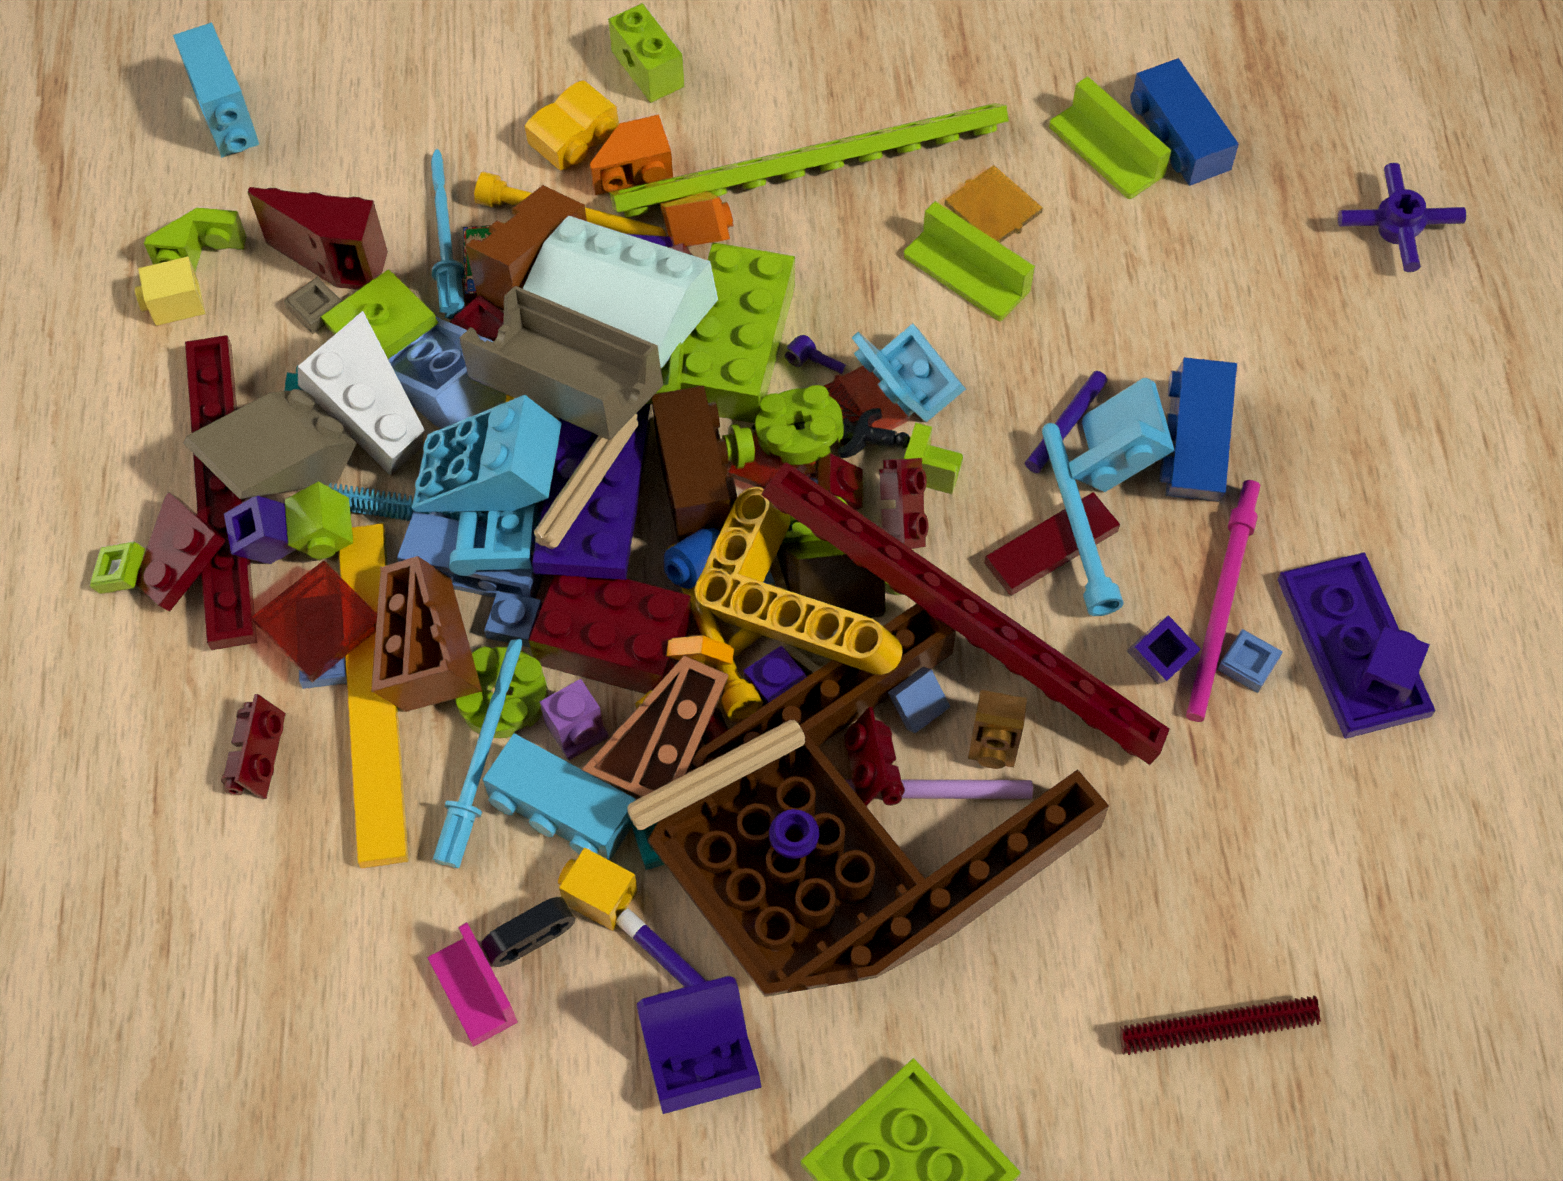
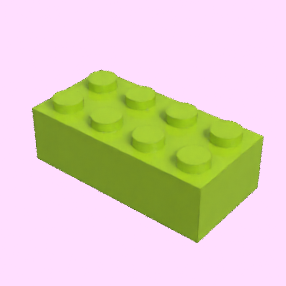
[681,242,795,423]

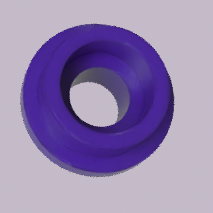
[769,809,819,859]

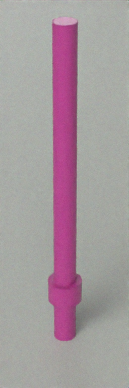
[1186,480,1261,722]

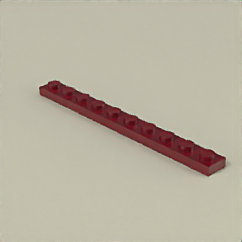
[761,462,1170,765]

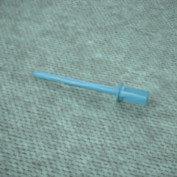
[431,149,465,319]
[432,639,522,869]

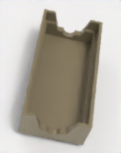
[459,286,663,440]

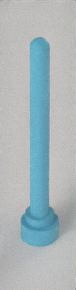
[1042,423,1124,616]

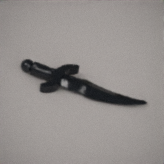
[751,408,911,459]

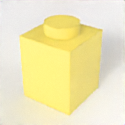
[135,257,206,326]

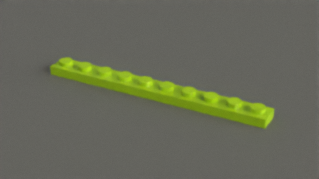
[609,103,1009,217]

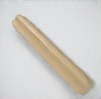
[534,414,638,549]
[627,720,805,830]

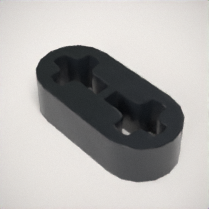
[481,897,575,967]

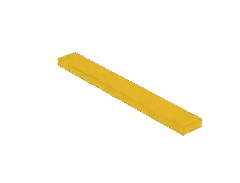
[339,523,409,868]

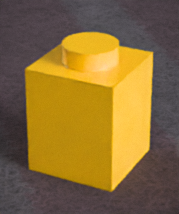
[558,847,638,931]

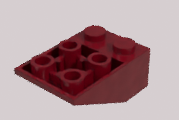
[248,187,388,290]

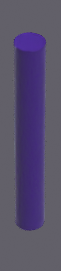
[1025,371,1108,473]

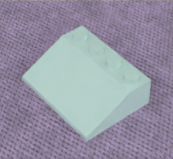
[523,216,718,368]

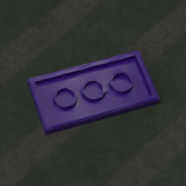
[1277,552,1436,739]

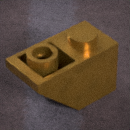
[968,689,1027,769]

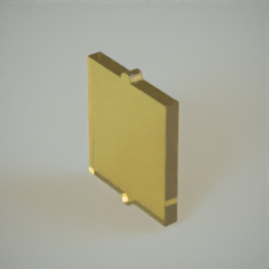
[944,165,1043,243]

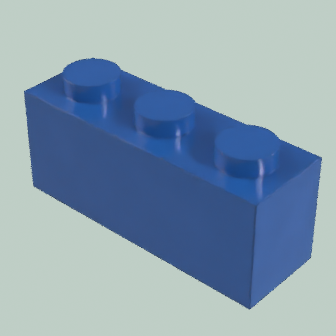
[1130,58,1239,186]

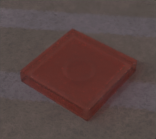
[252,560,377,683]

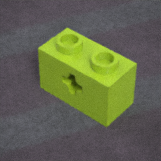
[608,3,684,103]

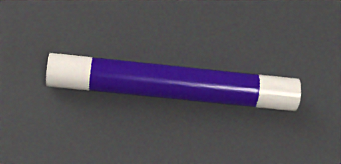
[616,908,707,987]

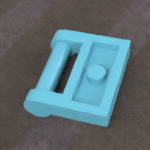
[449,502,538,576]

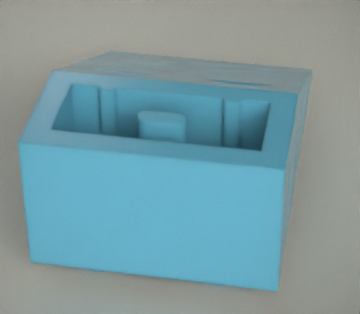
[412,395,562,512]

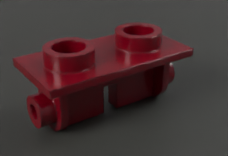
[879,458,929,549]
[221,694,286,799]
[844,707,905,807]

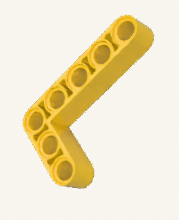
[694,487,903,675]

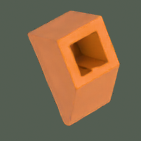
[590,114,673,195]
[660,191,734,246]

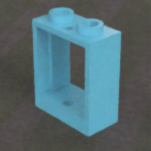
[173,22,260,158]

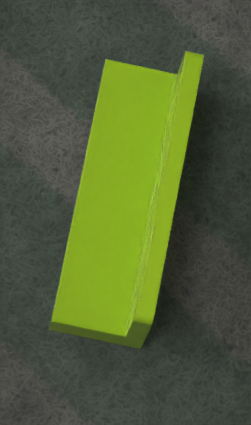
[1049,76,1171,199]
[904,201,1035,321]

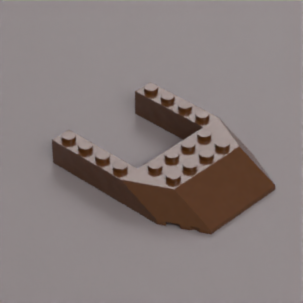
[648,603,1109,997]

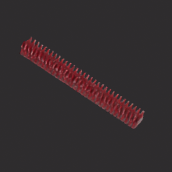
[1120,995,1321,1055]

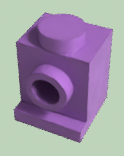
[540,679,609,761]

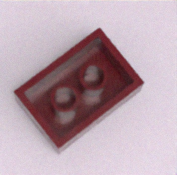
[529,575,693,694]

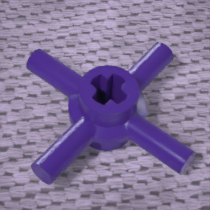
[1338,163,1466,272]

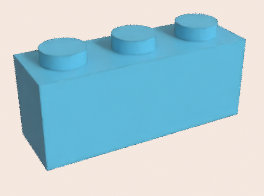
[483,733,636,861]

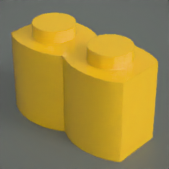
[524,80,619,171]

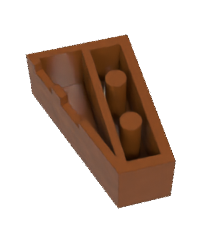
[466,185,587,310]
[371,556,482,712]

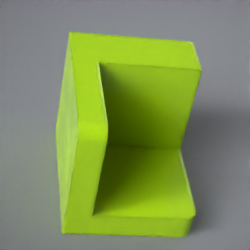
[904,422,963,494]

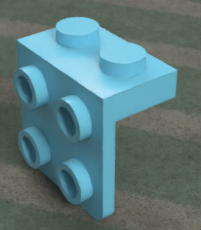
[852,323,966,422]
[1069,378,1175,492]

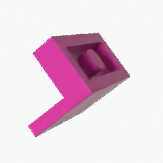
[427,922,518,1047]

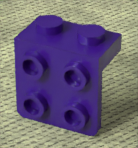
[637,976,762,1114]

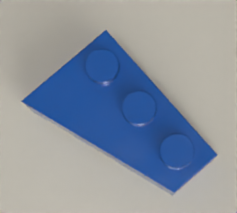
[1160,357,1237,502]

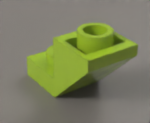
[144,207,247,272]

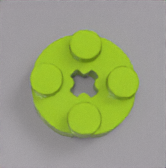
[755,385,844,465]
[455,647,548,738]

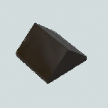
[777,540,886,621]

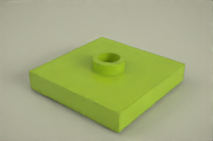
[321,269,439,359]

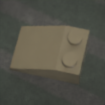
[184,389,357,499]

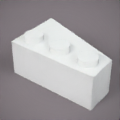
[298,311,425,476]

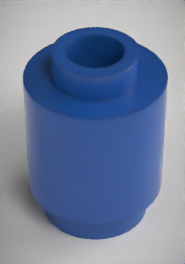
[664,528,721,589]

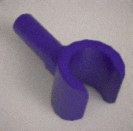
[785,335,846,374]

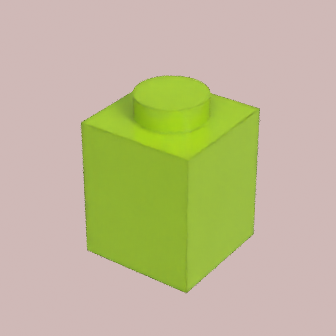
[285,481,353,561]

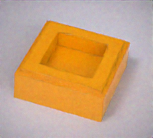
[666,635,734,666]

